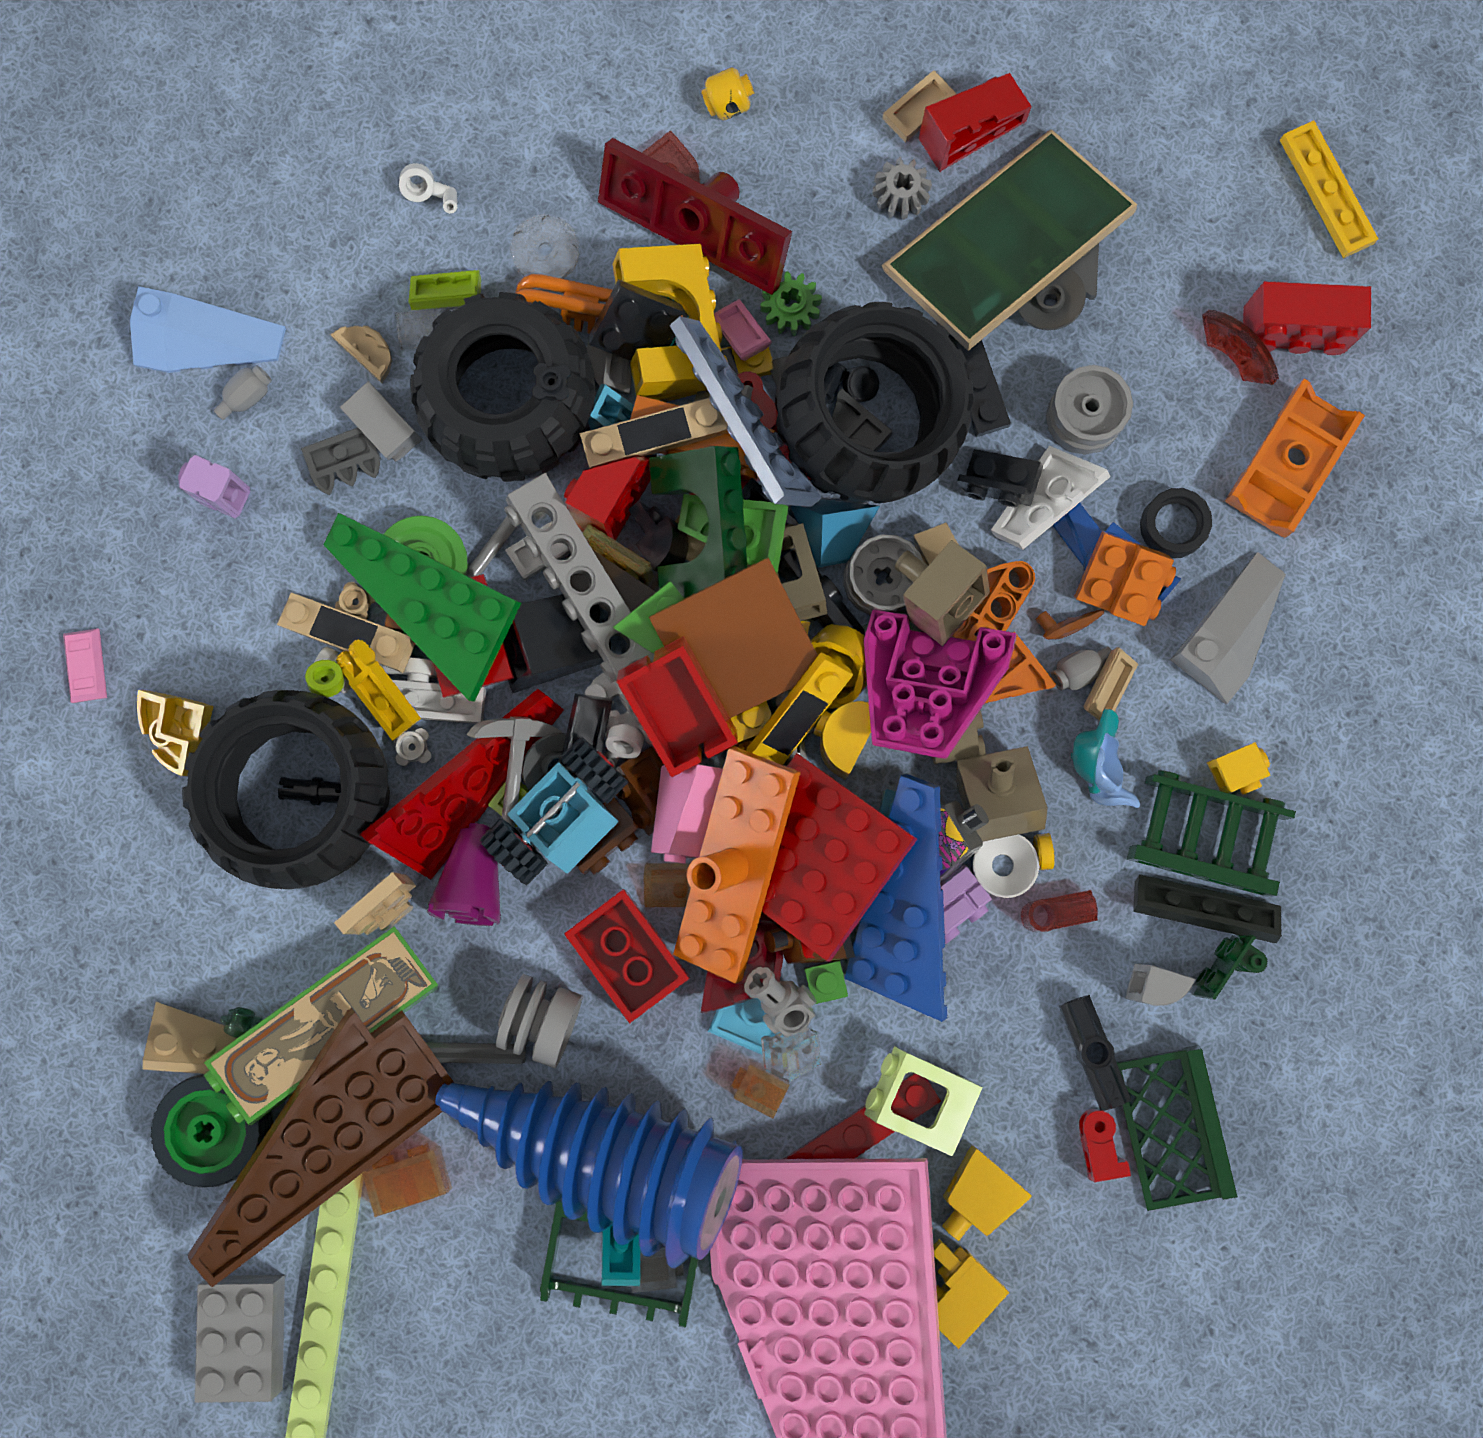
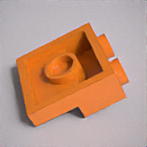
[1074,531,1176,626]

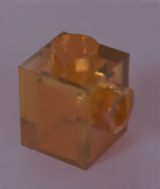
[730,1062,790,1119]

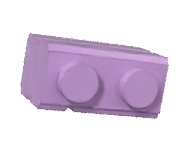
[178,455,251,518]
[940,865,992,944]

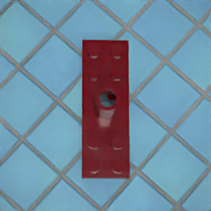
[598,138,793,295]

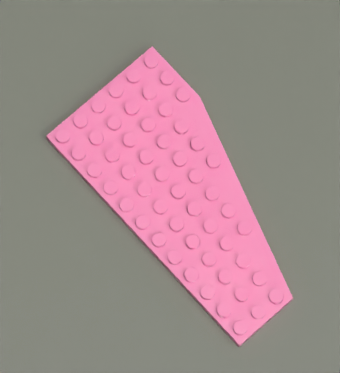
[710,1158,947,1438]

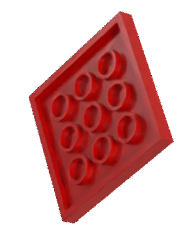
[762,753,917,962]

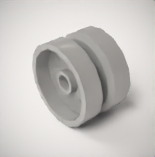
[1046,365,1133,455]

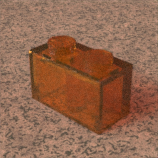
[362,1143,452,1217]

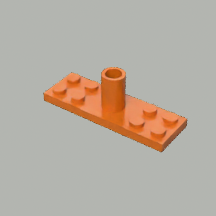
[673,747,800,983]

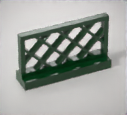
[1117,1045,1238,1211]

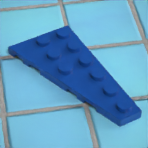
[844,774,947,1022]

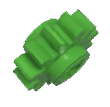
[760,271,822,336]

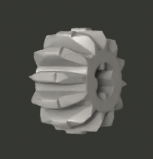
[872,157,932,220]

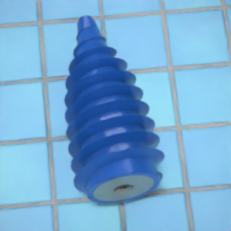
[435,1081,743,1268]

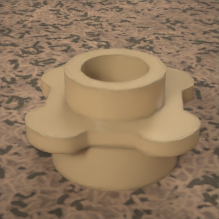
[335,582,376,620]

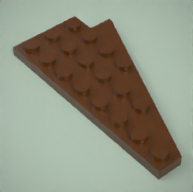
[188,1007,454,1288]

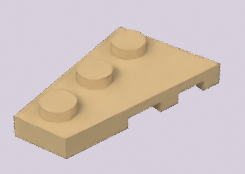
[143,1002,244,1074]

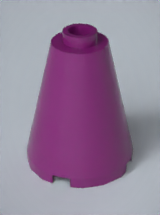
[427,823,501,926]

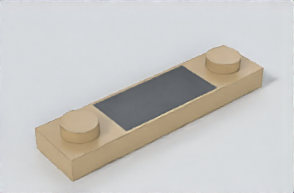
[580,398,728,469]
[277,592,415,673]

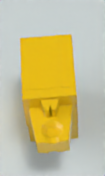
[933,1239,1009,1349]

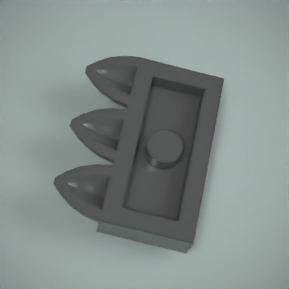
[301,427,382,495]

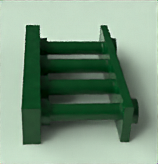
[1126,770,1296,897]

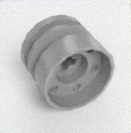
[843,534,923,616]
[496,974,583,1068]

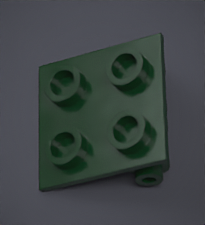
[1193,935,1268,1000]

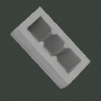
[1125,964,1195,1006]

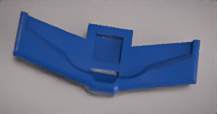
[1052,503,1181,602]

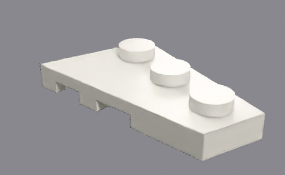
[991,446,1111,550]

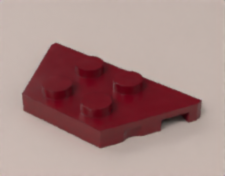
[700,912,784,1014]

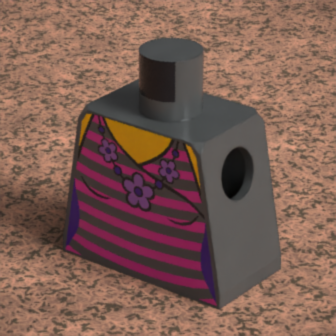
[939,800,989,881]

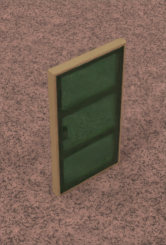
[882,130,1137,351]

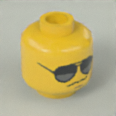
[701,67,755,121]

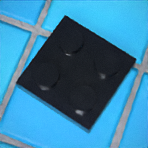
[587,279,684,361]

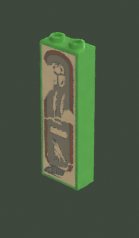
[204,926,438,1126]

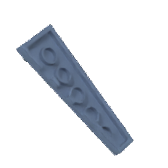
[670,316,821,507]

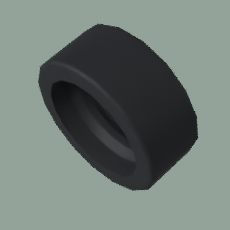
[1140,488,1212,558]

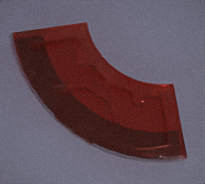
[1202,309,1279,385]

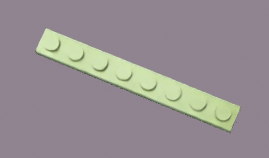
[285,1171,365,1438]

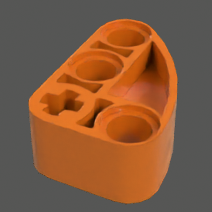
[951,561,1035,641]

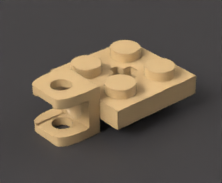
[334,872,416,935]

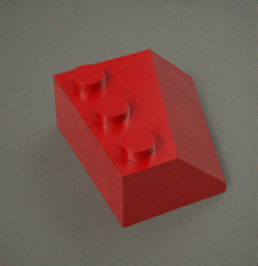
[564,456,657,546]

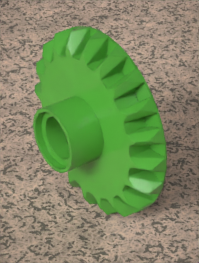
[384,516,468,575]

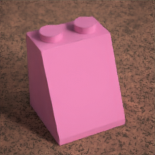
[651,764,723,864]

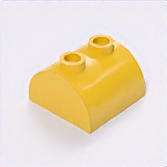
[813,701,871,780]

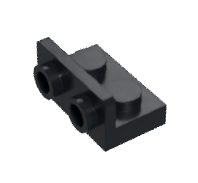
[957,449,1043,507]

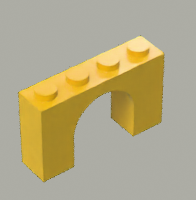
[612,244,728,396]

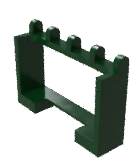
[540,1199,698,1328]

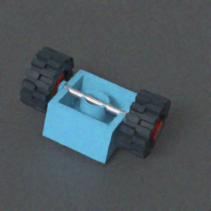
[479,736,628,886]

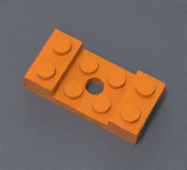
[1224,378,1365,539]

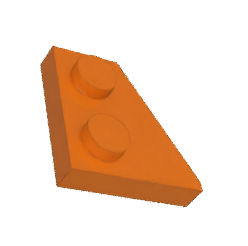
[984,631,1057,704]

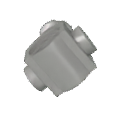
[744,967,817,1038]

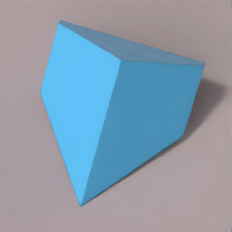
[791,499,880,568]

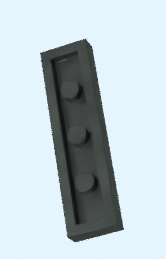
[1133,874,1282,944]

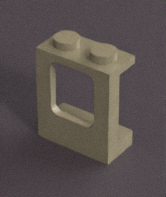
[747,523,827,621]

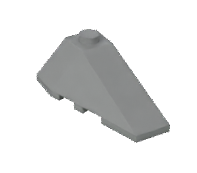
[1170,552,1286,704]

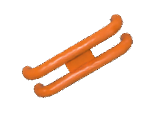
[515,274,613,334]

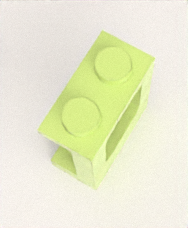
[864,1046,982,1156]

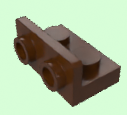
[616,746,665,836]
[577,797,641,875]

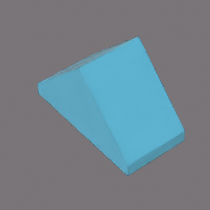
[588,384,634,430]

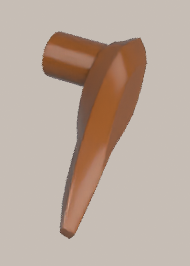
[1036,609,1104,640]

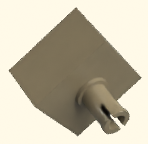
[895,540,990,646]
[956,746,1048,842]

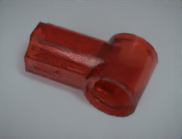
[1021,890,1098,932]

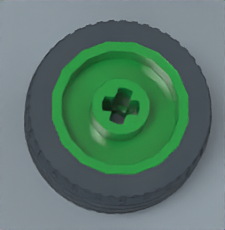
[150,1074,273,1187]

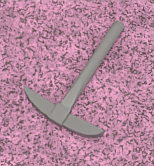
[467,717,562,828]

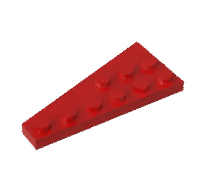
[360,689,564,880]

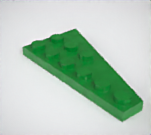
[323,513,521,702]

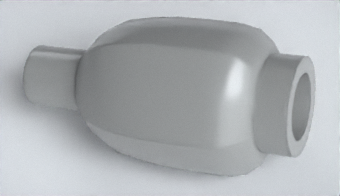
[214,365,272,420]
[1051,646,1112,691]

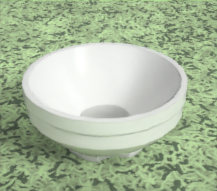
[972,834,1039,898]

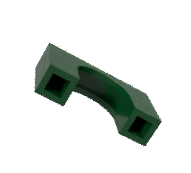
[649,446,748,599]

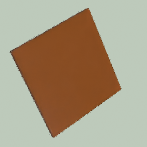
[649,557,818,718]

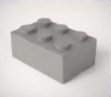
[195,1275,285,1403]

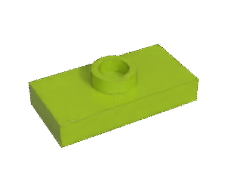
[409,270,482,310]

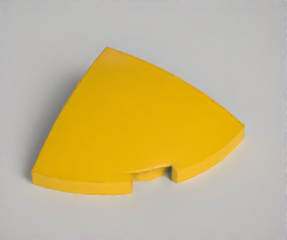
[137,690,213,776]

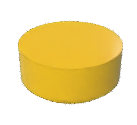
[1033,833,1054,870]

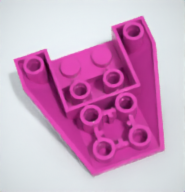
[864,609,1016,759]

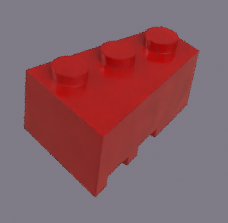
[918,73,1032,172]

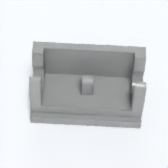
[340,381,422,462]

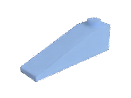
[130,286,286,373]

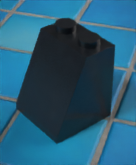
[504,594,611,693]

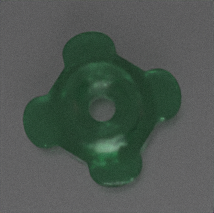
[220,1007,263,1038]

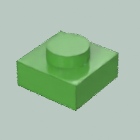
[804,961,848,1004]

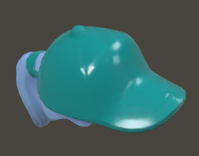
[1070,708,1140,808]

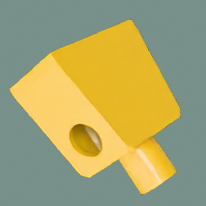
[942,1145,1032,1241]

